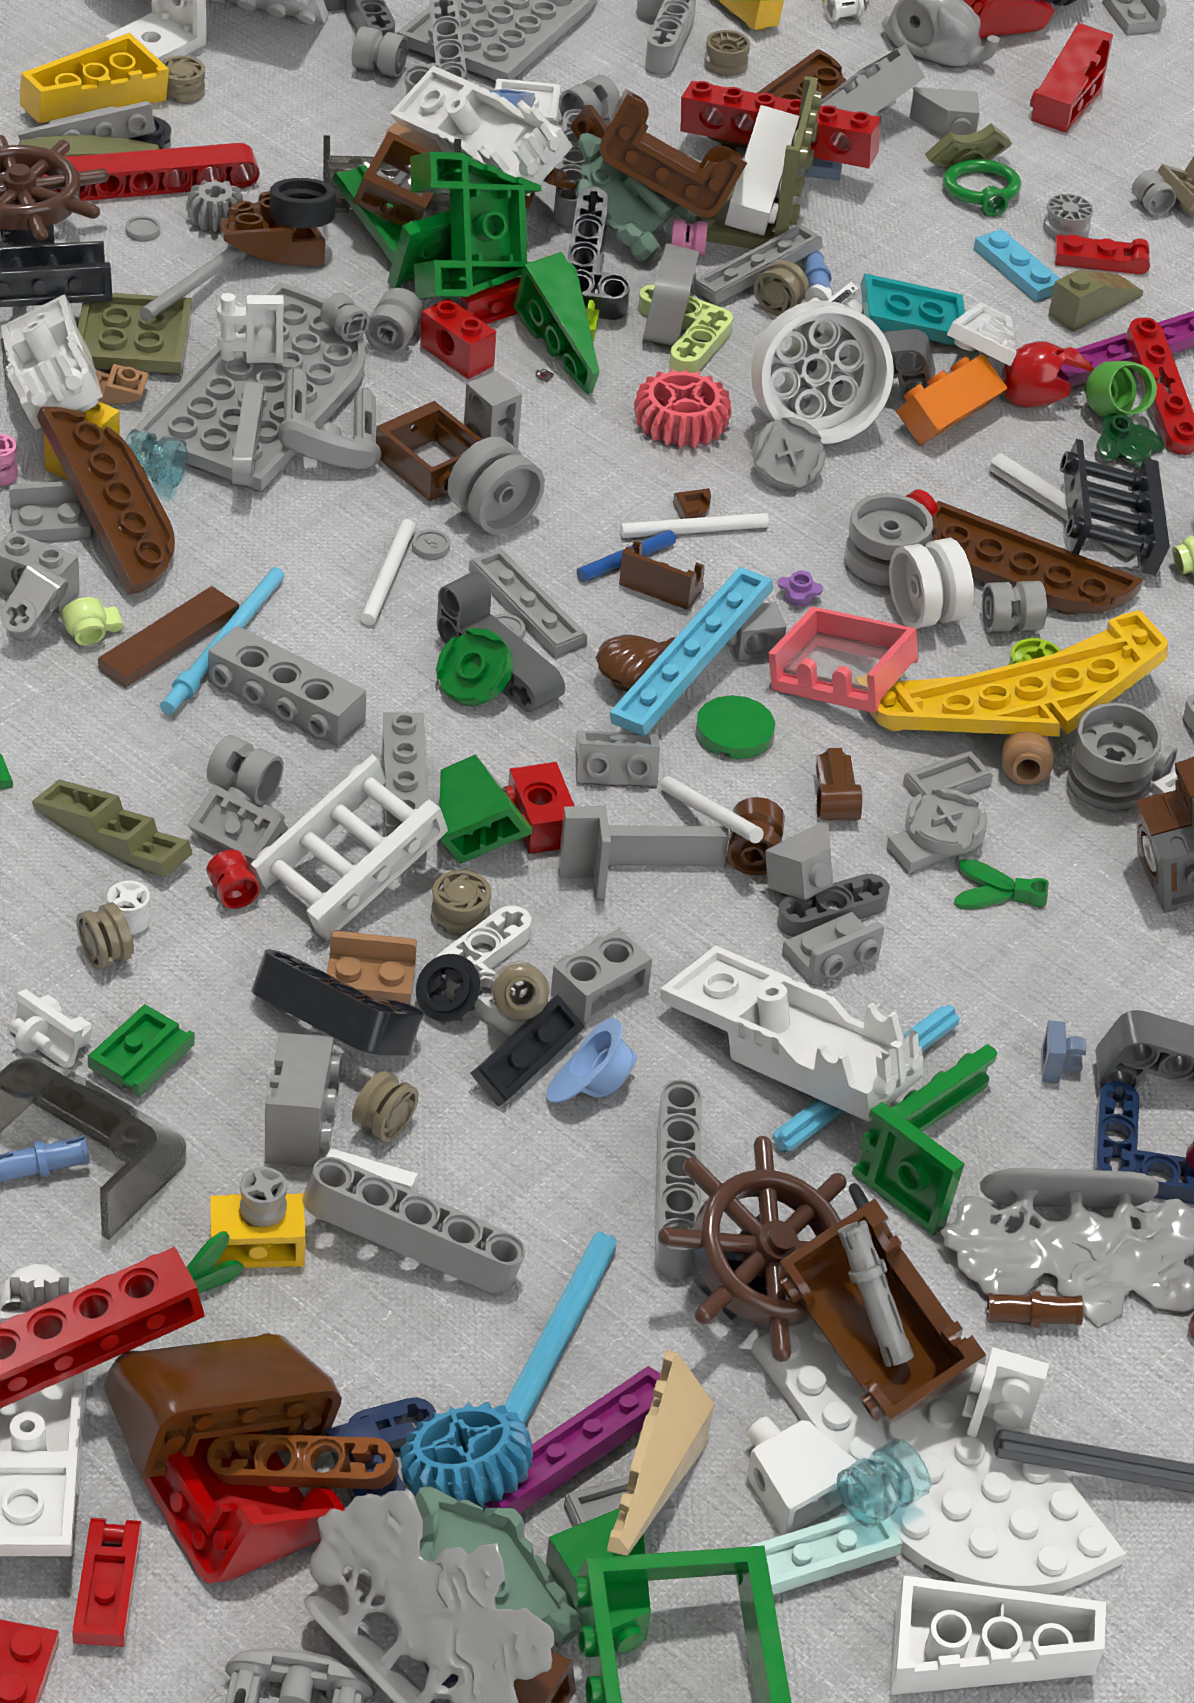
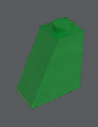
[439,754,532,864]
[546,1508,651,1654]

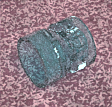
[125,429,188,488]
[837,1438,931,1528]

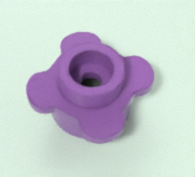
[778,570,823,606]

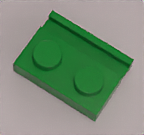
[87,1004,195,1097]

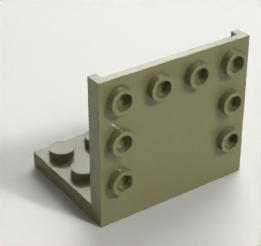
[686,76,822,249]

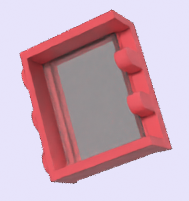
[768,606,918,714]

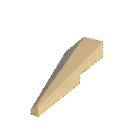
[607,1350,714,1556]

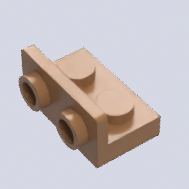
[327,931,417,1005]

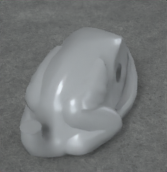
[881,0,1000,67]

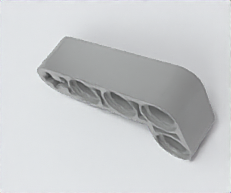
[404,0,467,95]
[636,0,696,75]
[643,243,699,346]

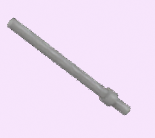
[140,244,250,321]

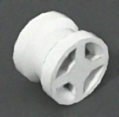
[107,881,150,934]

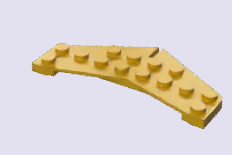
[855,610,1168,737]

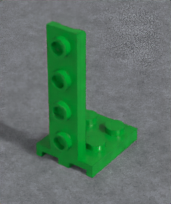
[332,164,452,288]
[852,1043,998,1235]

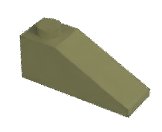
[1048,270,1143,332]

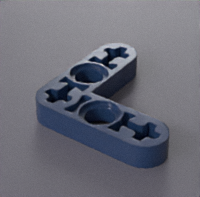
[1093,1081,1194,1204]

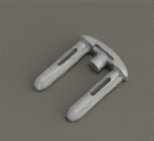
[277,367,381,470]
[225,1648,373,1703]

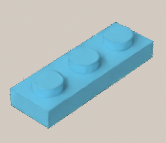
[973,229,1061,302]

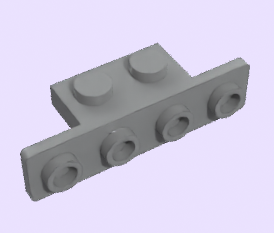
[18,101,156,141]

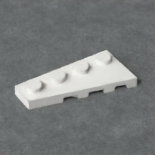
[947,302,1017,366]

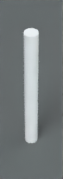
[620,513,769,538]
[360,519,415,626]
[660,776,764,843]

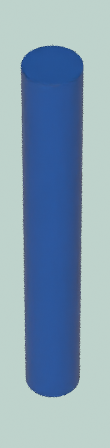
[576,530,676,582]

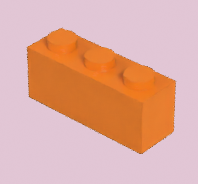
[896,353,1008,446]

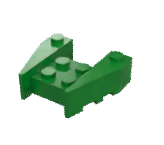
[410,152,542,300]

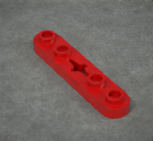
[1126,317,1194,455]

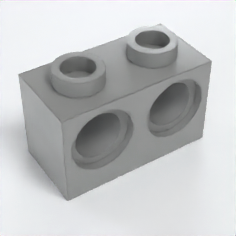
[464,371,522,449]
[550,929,652,1025]

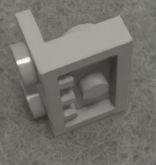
[1102,0,1167,35]
[9,481,91,542]
[576,730,660,786]
[187,784,289,863]
[782,912,884,985]

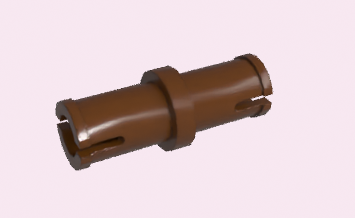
[987,1290,1083,1328]

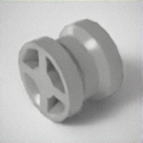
[240,1167,287,1227]

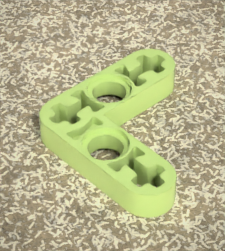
[638,285,733,373]

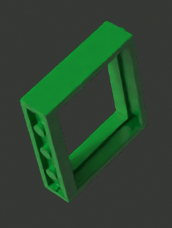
[572,1545,792,1703]

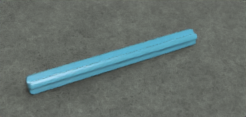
[772,1005,960,1152]
[504,1231,617,1424]

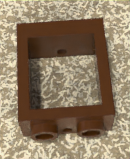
[353,131,436,227]
[376,401,482,501]

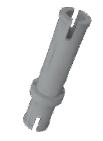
[837,1220,914,1367]

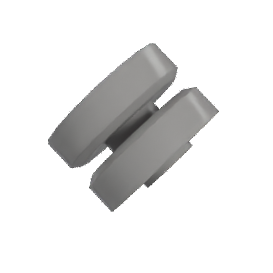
[448,437,545,534]
[845,493,933,586]

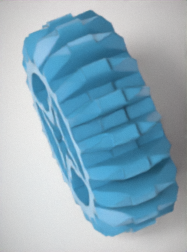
[400,1402,533,1509]

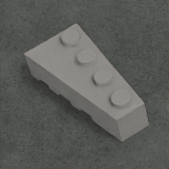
[821,44,925,135]

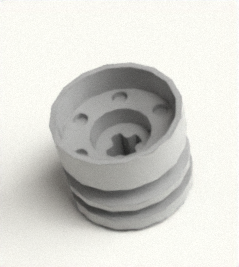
[1067,702,1162,811]

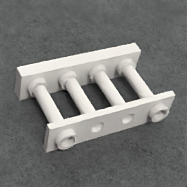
[250,754,448,941]

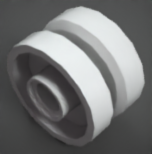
[889,538,974,629]

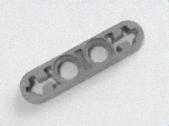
[232,382,265,485]

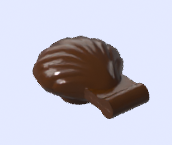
[595,634,676,692]

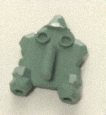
[576,133,699,262]
[415,1487,584,1646]

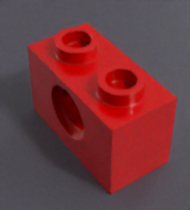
[420,298,496,379]
[503,761,575,854]

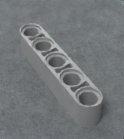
[553,109,584,229]
[655,1079,702,1279]
[302,1157,526,1294]

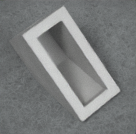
[909,87,980,138]
[765,822,833,900]

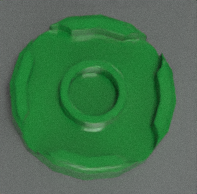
[436,628,514,706]
[696,695,775,759]

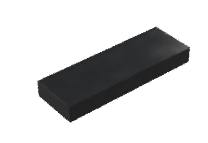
[470,994,585,1107]

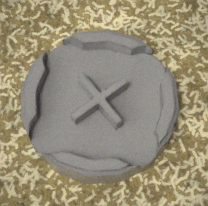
[752,417,826,491]
[905,788,987,855]

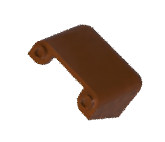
[599,88,747,217]
[778,1198,986,1425]
[103,1333,342,1478]

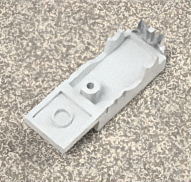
[390,65,573,196]
[0,294,103,431]
[660,945,923,1122]
[0,1277,88,1556]

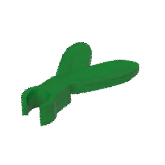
[954,859,1049,910]
[186,1231,244,1293]

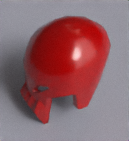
[1001,341,1094,408]

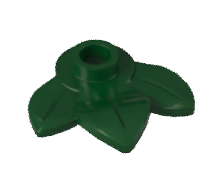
[1096,413,1164,469]

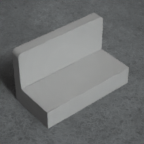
[559,806,611,899]

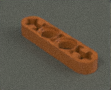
[207,1434,399,1489]

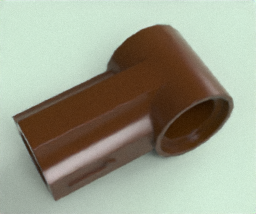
[815,748,862,821]

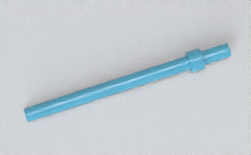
[160,567,284,715]

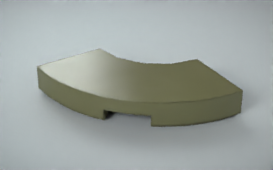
[925,123,1013,168]

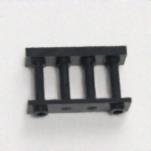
[0,241,113,307]
[1060,439,1170,576]

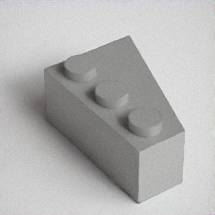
[264,1032,341,1167]

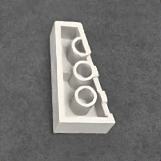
[725,105,800,236]
[890,1576,1106,1695]

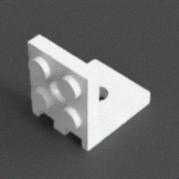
[105,0,206,62]

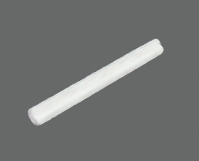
[989,453,1136,558]

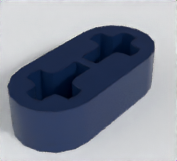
[348,1397,436,1453]

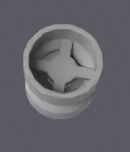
[1131,170,1177,216]
[320,293,370,342]

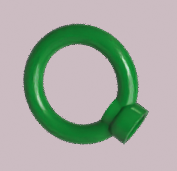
[942,159,1022,217]

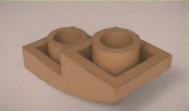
[96,364,149,404]

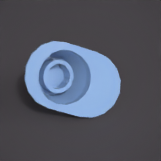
[546,1018,637,1103]

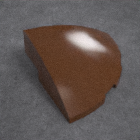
[221,191,325,266]

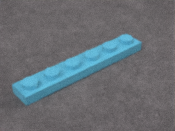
[610,567,773,737]

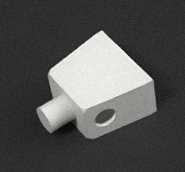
[747,1417,863,1535]

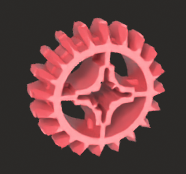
[634,369,732,448]

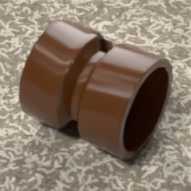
[727,797,785,875]

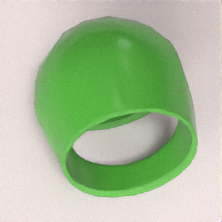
[1085,361,1157,418]

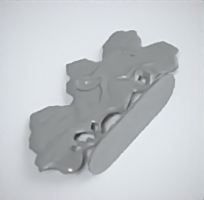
[940,1168,1194,1327]
[304,1490,554,1703]

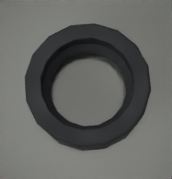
[270,178,336,228]

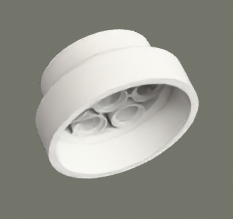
[751,300,894,444]

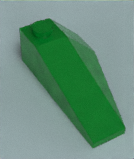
[513,252,599,394]

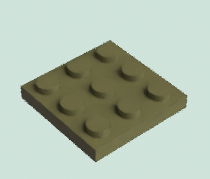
[78,293,192,374]

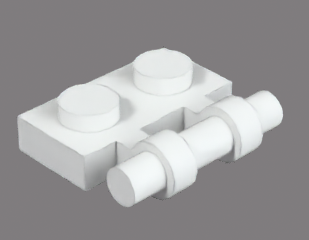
[217,293,284,363]

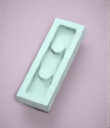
[747,1504,903,1595]

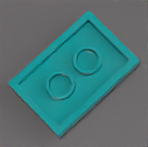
[860,273,965,346]

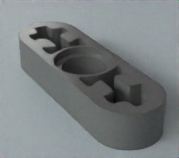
[777,874,890,937]

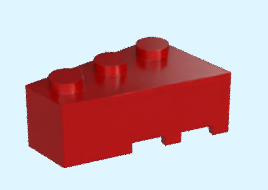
[1030,23,1114,133]

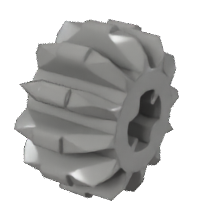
[186,179,243,233]

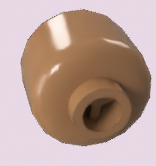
[1001,731,1054,786]

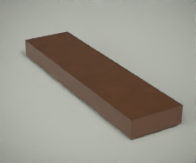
[98,586,239,687]

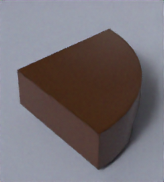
[673,488,711,519]

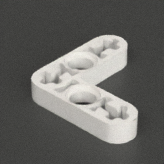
[436,905,532,1036]

